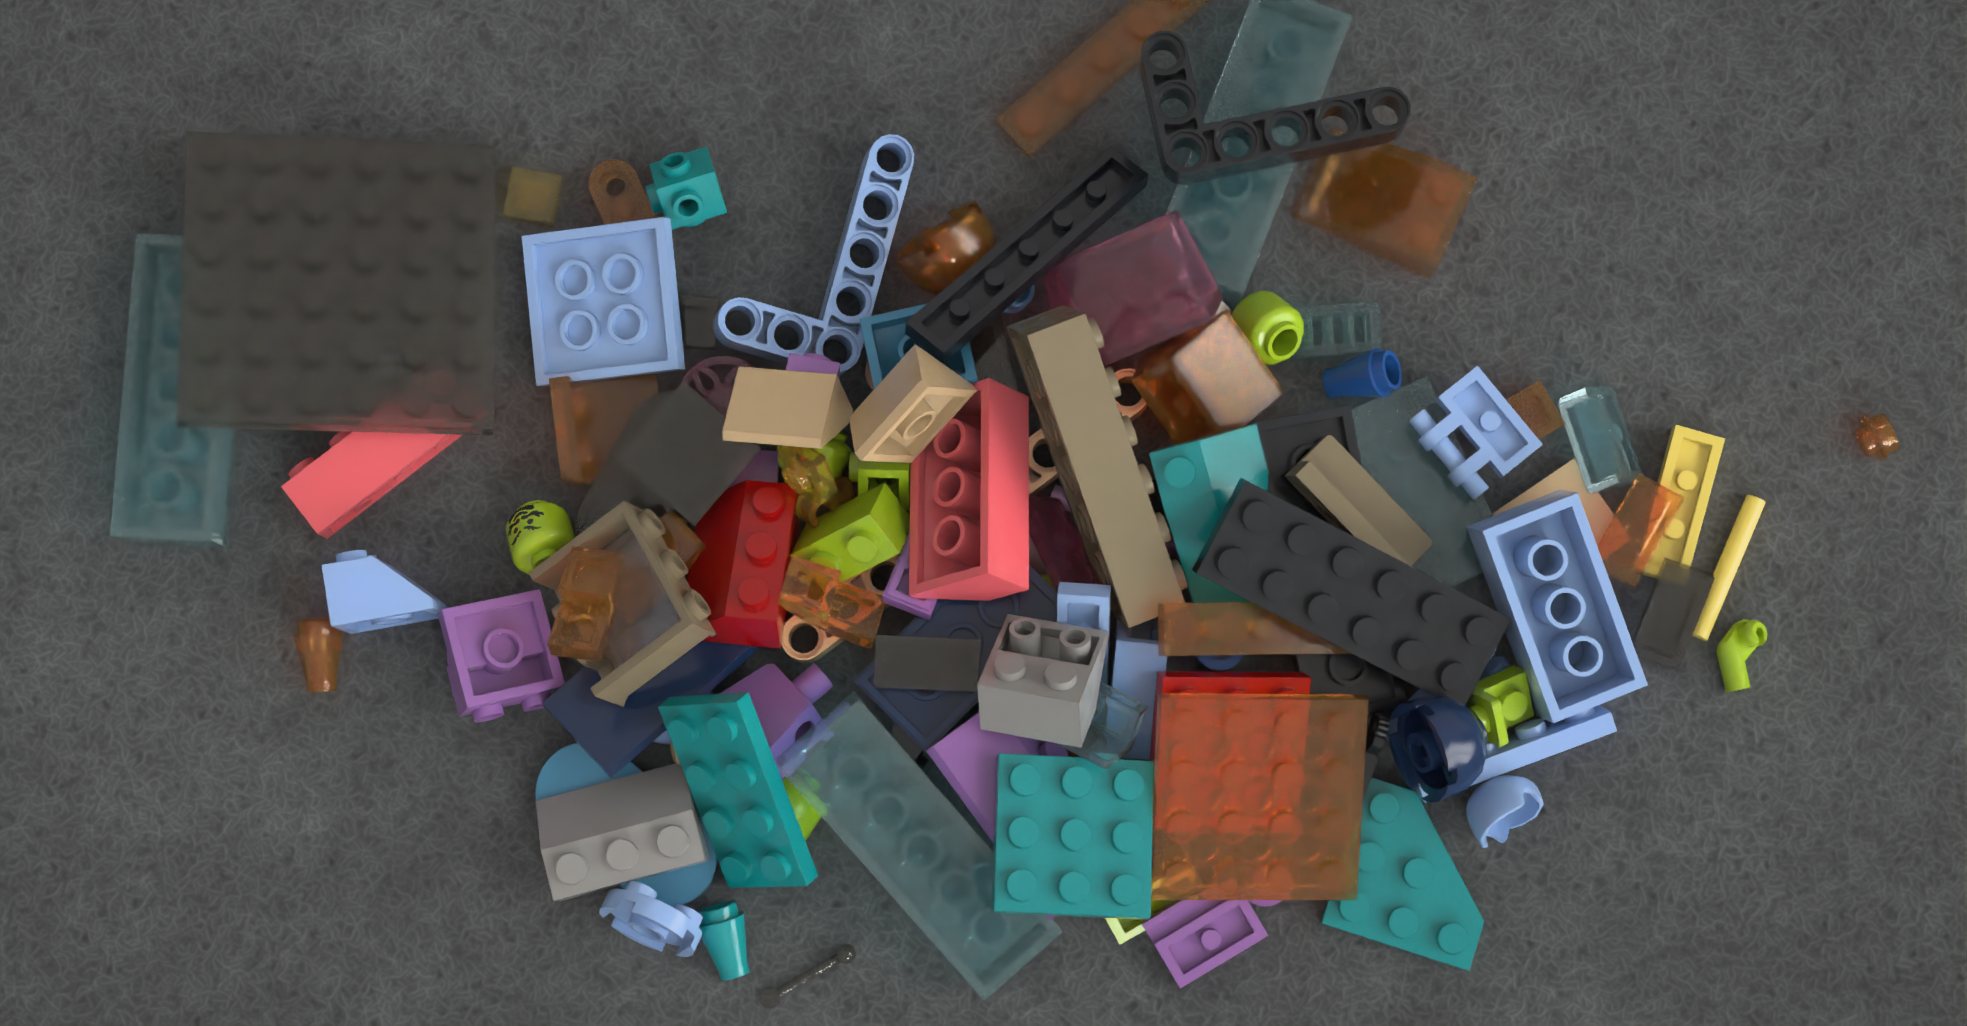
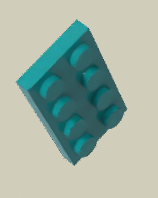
[658,692,818,888]

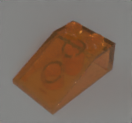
[1293,127,1478,279]

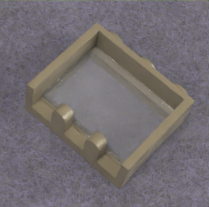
[529,501,716,707]

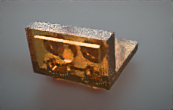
[549,374,669,487]

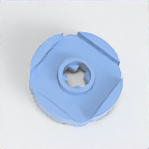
[599,881,703,957]

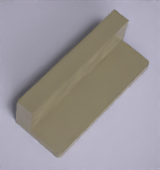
[1285,435,1433,566]

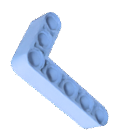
[713,134,914,375]

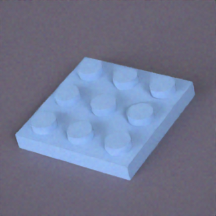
[522,217,685,387]

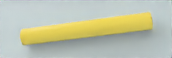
[1688,495,1766,641]

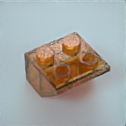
[1131,309,1283,444]

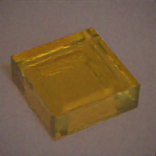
[503,167,563,227]

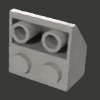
[977,614,1108,748]

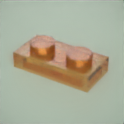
[1597,473,1684,589]

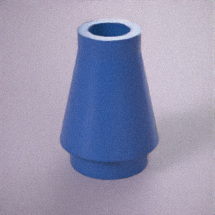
[1322,347,1402,398]

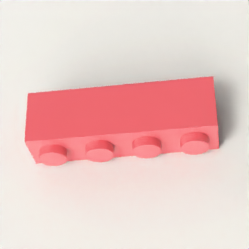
[281,362,487,539]

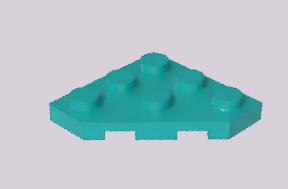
[1320,778,1484,971]

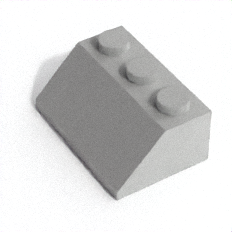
[536,763,711,901]

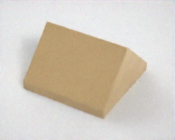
[849,344,977,463]
[722,367,853,449]

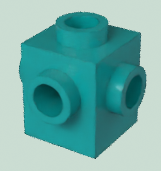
[645,146,727,230]

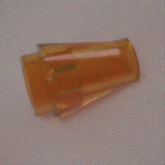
[293,618,344,692]

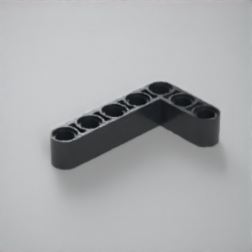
[1140,31,1411,185]

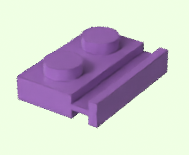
[1141,870,1269,988]

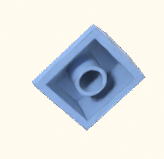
[322,550,449,634]

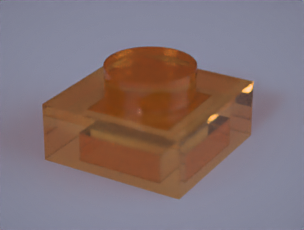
[1506,381,1565,440]

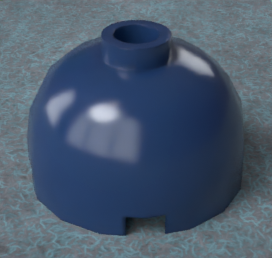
[1389,695,1487,802]

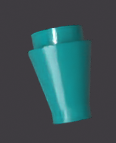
[697,900,750,981]

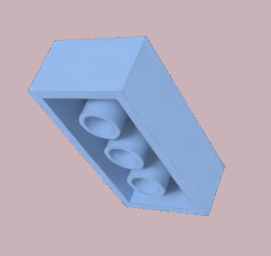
[1467,489,1648,723]

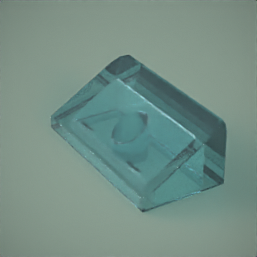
[1557,386,1644,493]

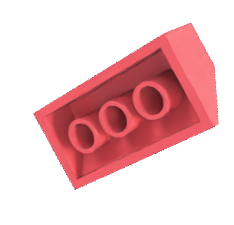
[909,378,1029,601]

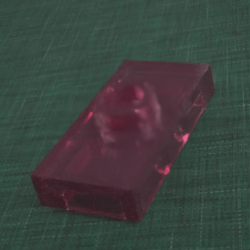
[1029,496,1100,593]

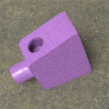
[720,663,833,779]

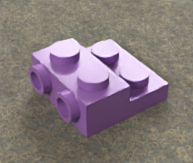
[438,589,565,723]

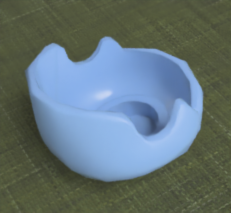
[1466,775,1544,848]

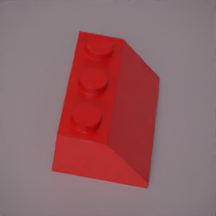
[680,480,801,649]

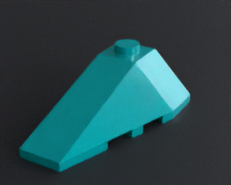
[1149,423,1269,647]

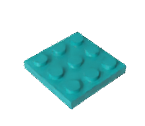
[991,753,1154,920]

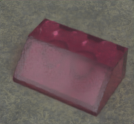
[1044,210,1223,366]

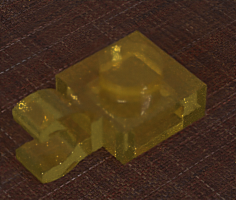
[776,445,838,528]

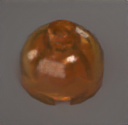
[895,200,996,295]

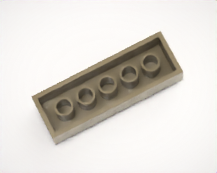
[1006,305,1187,628]

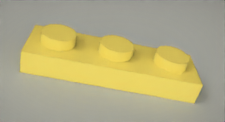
[1633,425,1725,586]

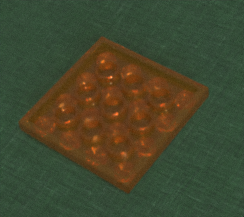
[1151,693,1369,900]

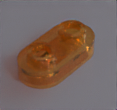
[589,159,657,225]

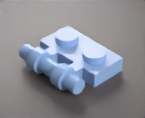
[1409,366,1543,500]

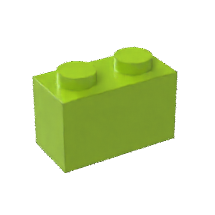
[790,482,910,593]

